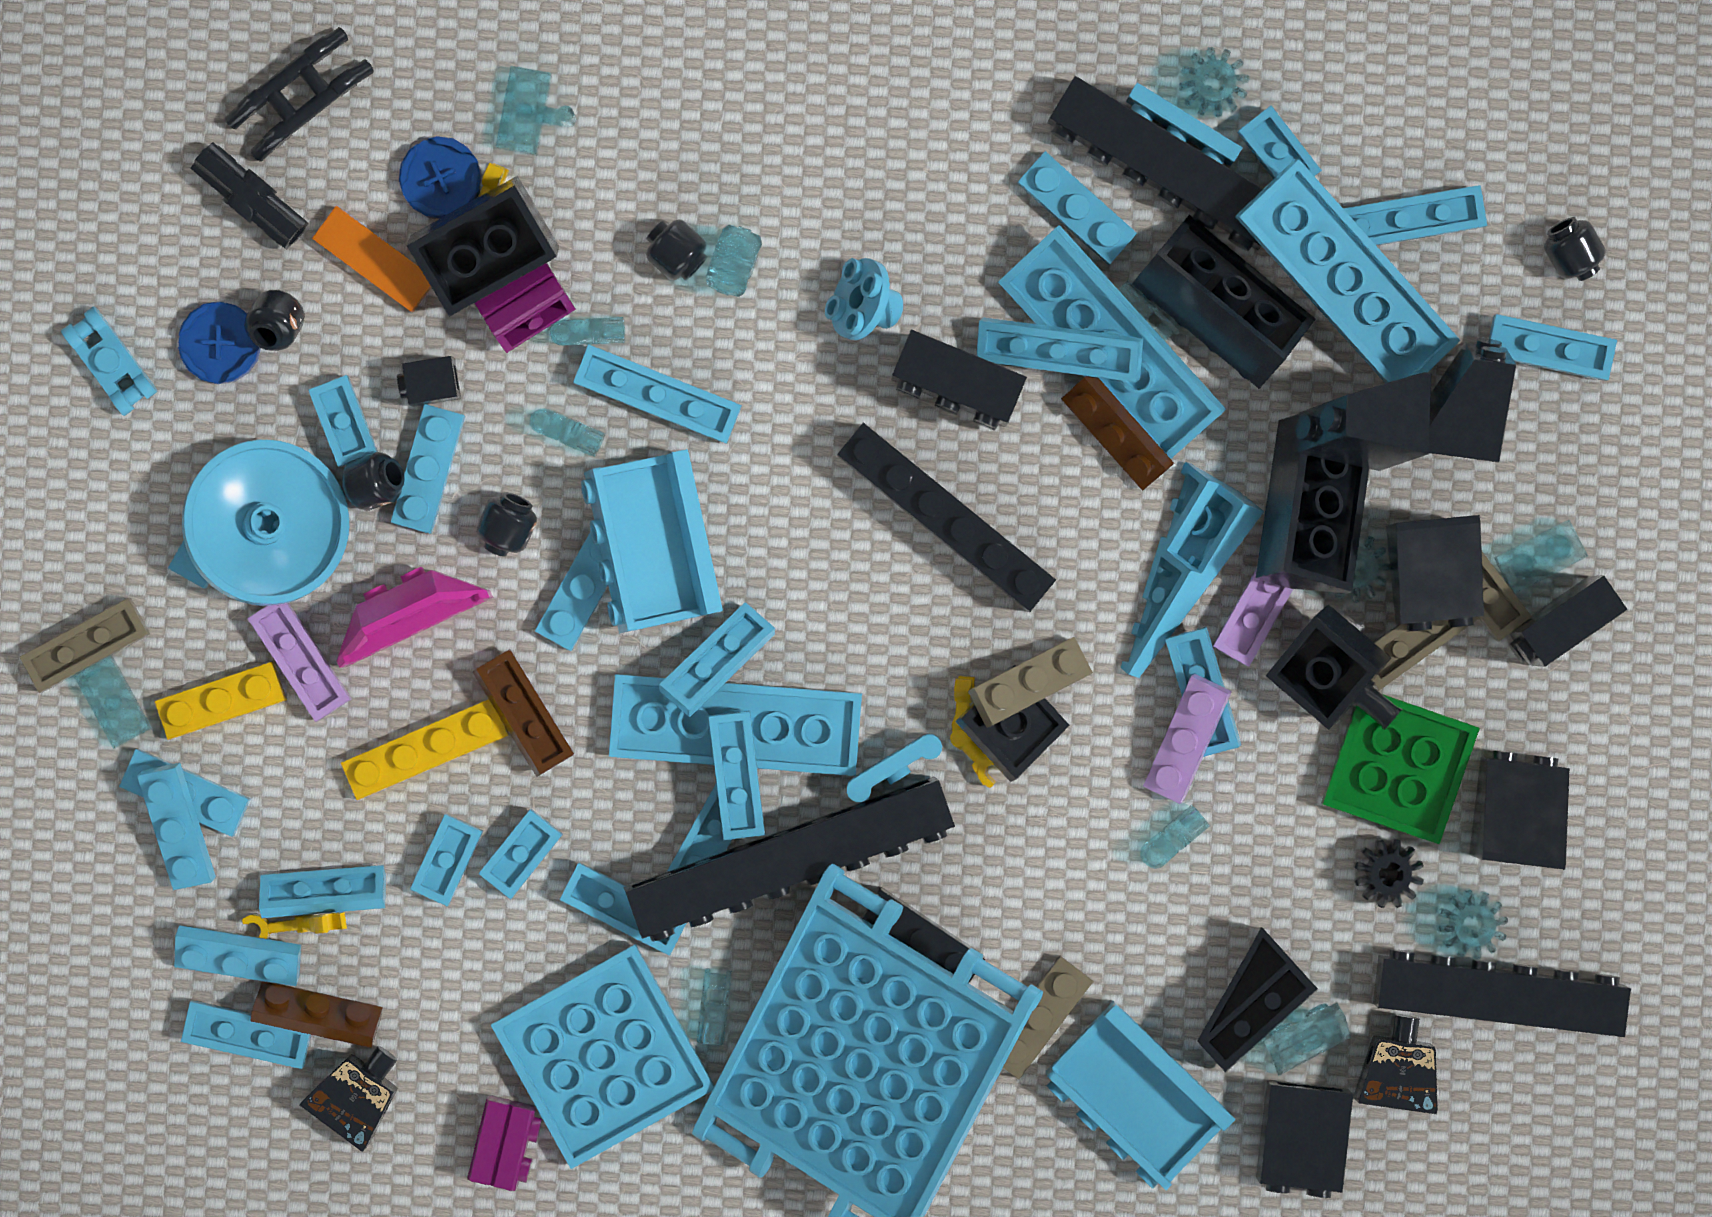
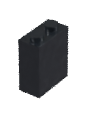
[1509,575,1628,667]
[1256,1080,1354,1198]

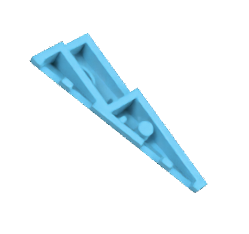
[1121,462,1264,678]

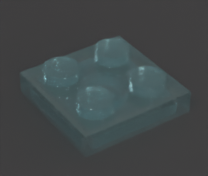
[1263,1002,1351,1076]

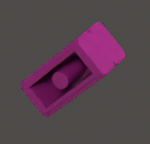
[474,263,576,353]
[467,1095,542,1191]

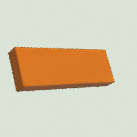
[312,206,432,313]

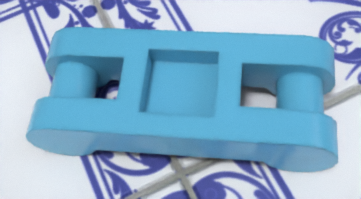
[61,306,158,416]
[847,734,942,802]

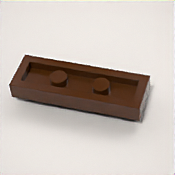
[1061,376,1174,491]
[472,649,574,777]
[251,981,383,1048]

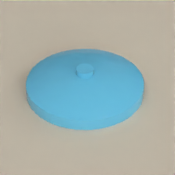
[182,440,350,606]

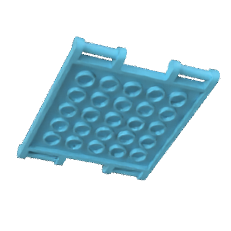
[692,864,1043,1217]

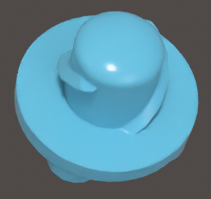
[825,258,903,340]

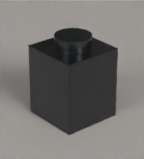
[397,356,461,407]

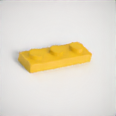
[155,661,287,740]

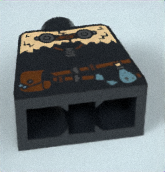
[1354,1015,1438,1115]
[299,1046,398,1152]

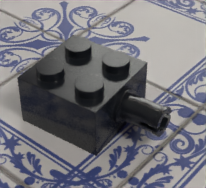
[1266,604,1402,730]

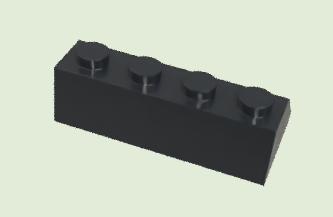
[1132,214,1316,389]
[1255,414,1369,593]

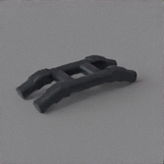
[225,27,374,162]

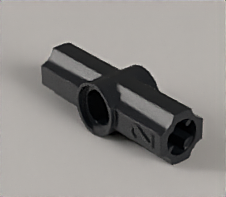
[190,142,309,250]

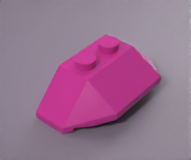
[336,567,494,668]

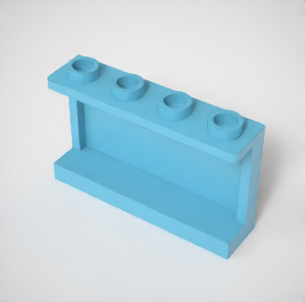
[581,449,723,634]
[1045,1001,1236,1191]

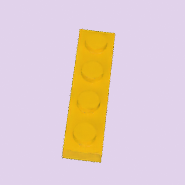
[341,699,509,800]

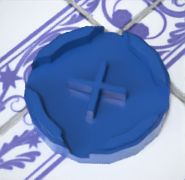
[399,136,482,219]
[178,302,261,384]

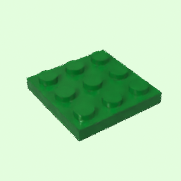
[1321,694,1480,845]

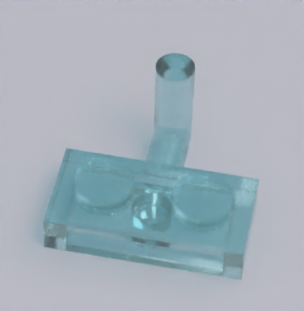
[496,66,577,156]

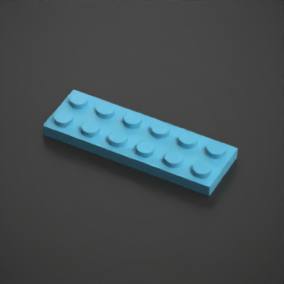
[1235,159,1461,383]
[998,225,1226,459]
[609,674,862,776]

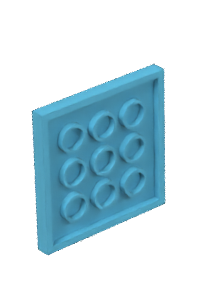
[491,944,715,1169]

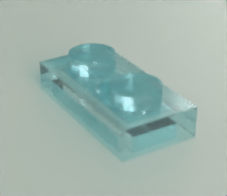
[1494,520,1588,594]
[74,656,152,749]

